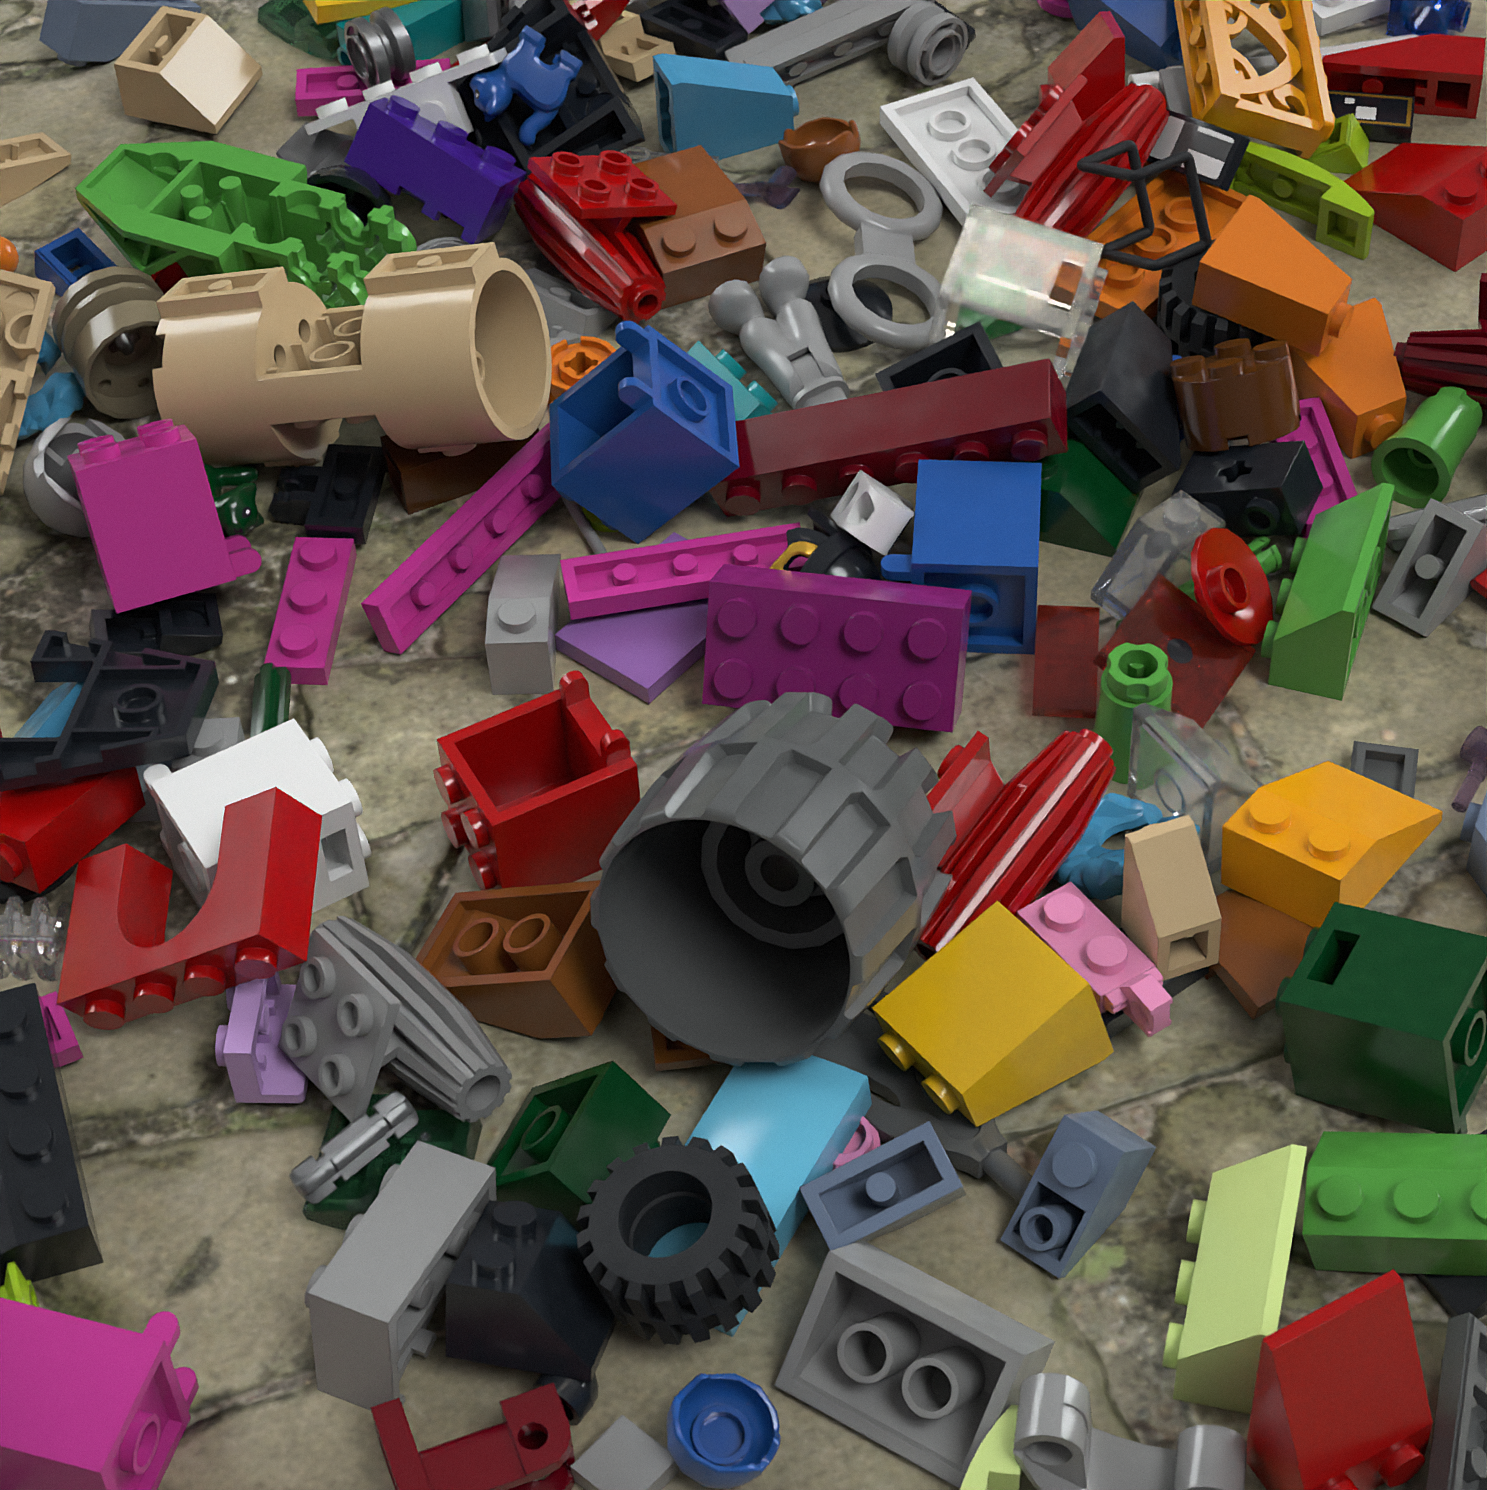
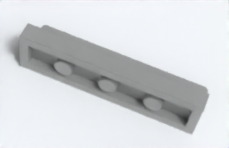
[725,0,935,86]

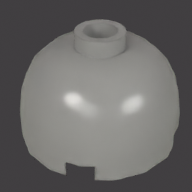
[23,417,125,538]

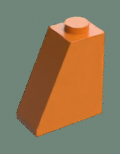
[1192,194,1354,357]
[1288,297,1407,459]

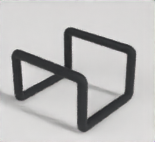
[1077,140,1211,271]

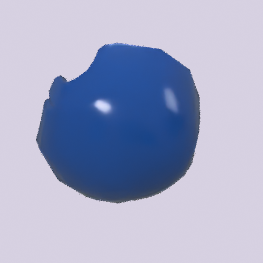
[666,1373,781,1490]

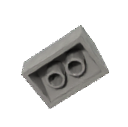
[774,1240,1055,1488]

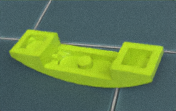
[1229,142,1375,260]

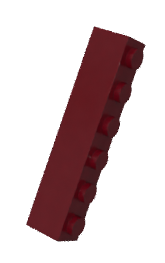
[709,358,1068,517]

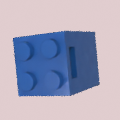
[549,321,739,544]
[881,460,1042,655]

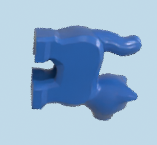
[469,25,583,146]

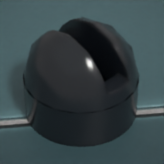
[532,1374,599,1426]

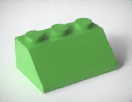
[1261,483,1395,701]
[1302,1131,1487,1276]

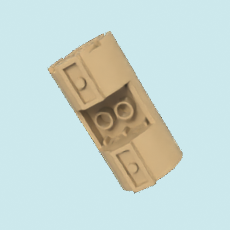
[152,242,552,467]

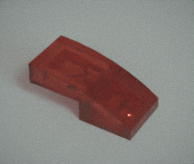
[1032,605,1100,718]

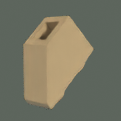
[1121,814,1222,981]

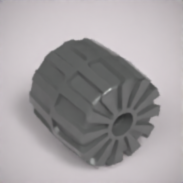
[590,692,957,1067]

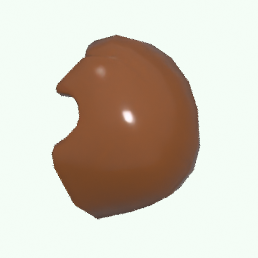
[778,117,861,183]

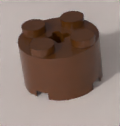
[1169,338,1302,452]

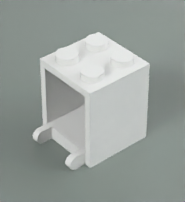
[143,718,371,913]

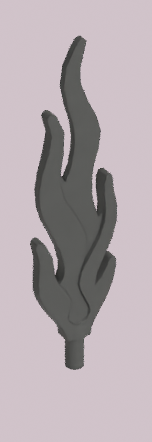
[812,991,1033,1202]

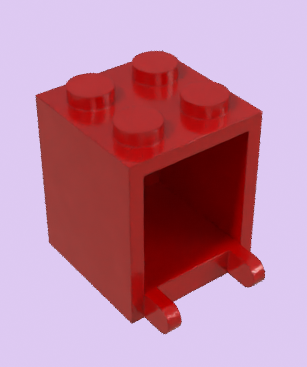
[433,670,641,890]

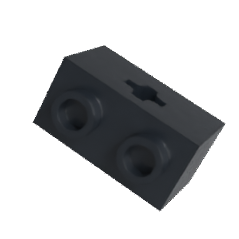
[1171,440,1323,541]

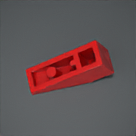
[1322,34,1486,119]

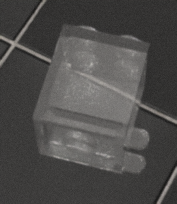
[927,203,1109,381]

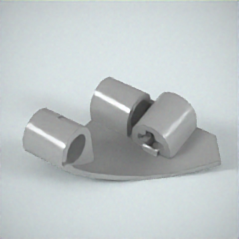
[1013,1373,1247,1490]

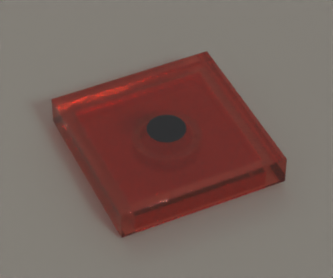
[1092,573,1256,741]

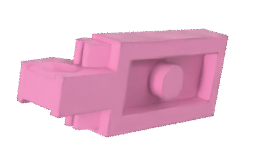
[1017,881,1173,1037]

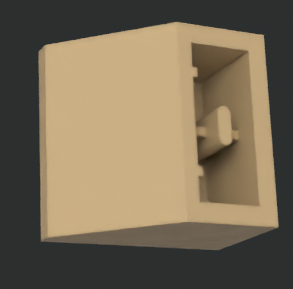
[114,6,263,134]

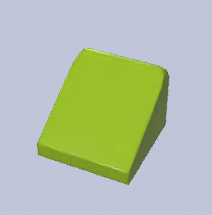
[1302,114,1370,174]

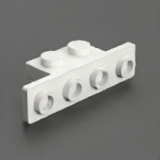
[304,43,507,135]

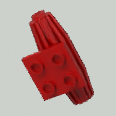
[983,73,1169,275]
[513,150,678,324]
[914,728,1116,961]

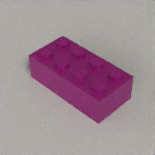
[702,564,972,733]

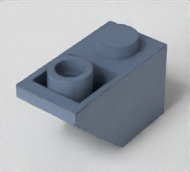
[1001,1110,1156,1278]

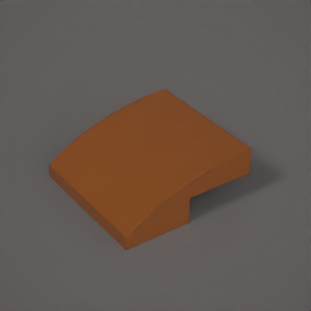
[1204,888,1313,1020]

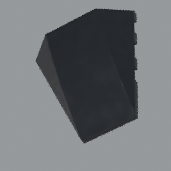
[442,0,645,218]

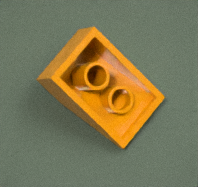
[1221,761,1443,928]

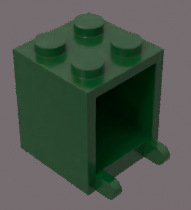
[1275,902,1487,1134]

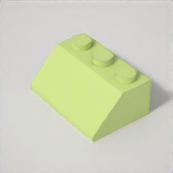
[1162,1144,1307,1414]

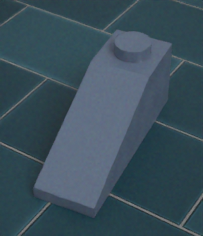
[39,0,201,66]

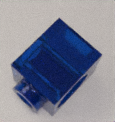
[1386,0,1472,37]

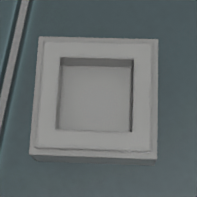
[570,1415,680,1490]

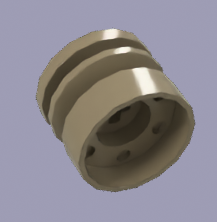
[51,266,164,419]

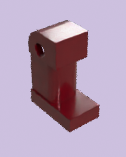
[370,1382,575,1490]

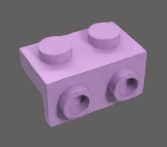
[215,972,309,1103]

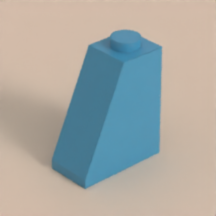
[653,53,799,161]

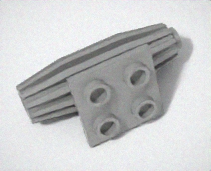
[278,916,512,1123]

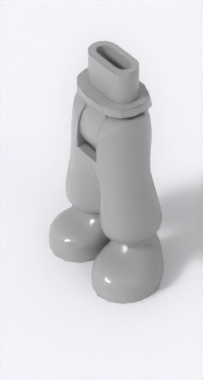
[708,256,850,410]

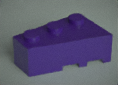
[344,95,527,244]

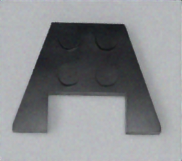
[0,630,219,792]

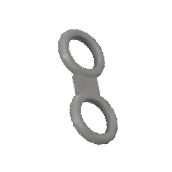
[820,151,955,351]

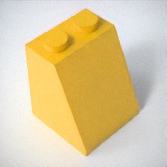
[872,901,1114,1127]

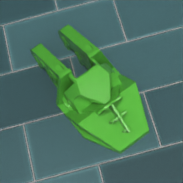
[75,141,417,309]

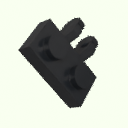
[268,444,386,545]

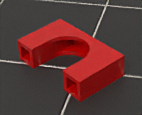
[0,729,146,894]
[57,787,322,1030]

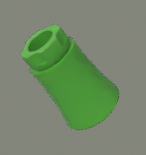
[1371,386,1483,509]
[1092,642,1176,785]

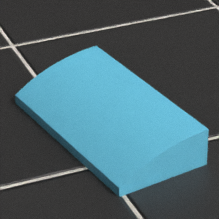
[649,1055,872,1337]

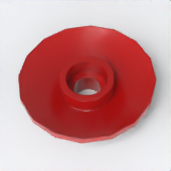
[1191,528,1273,646]

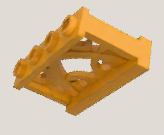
[1174,0,1335,159]

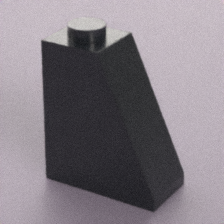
[1066,301,1182,493]

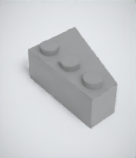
[305,1141,497,1411]

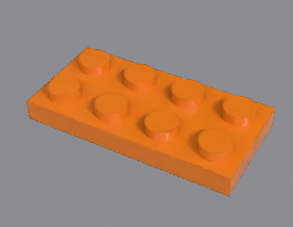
[1043,170,1247,319]

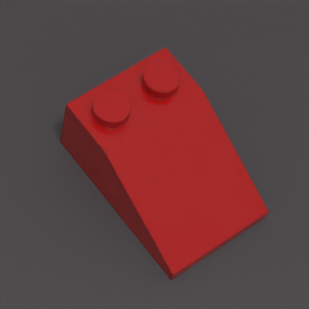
[1344,143,1487,272]
[1246,1269,1433,1490]

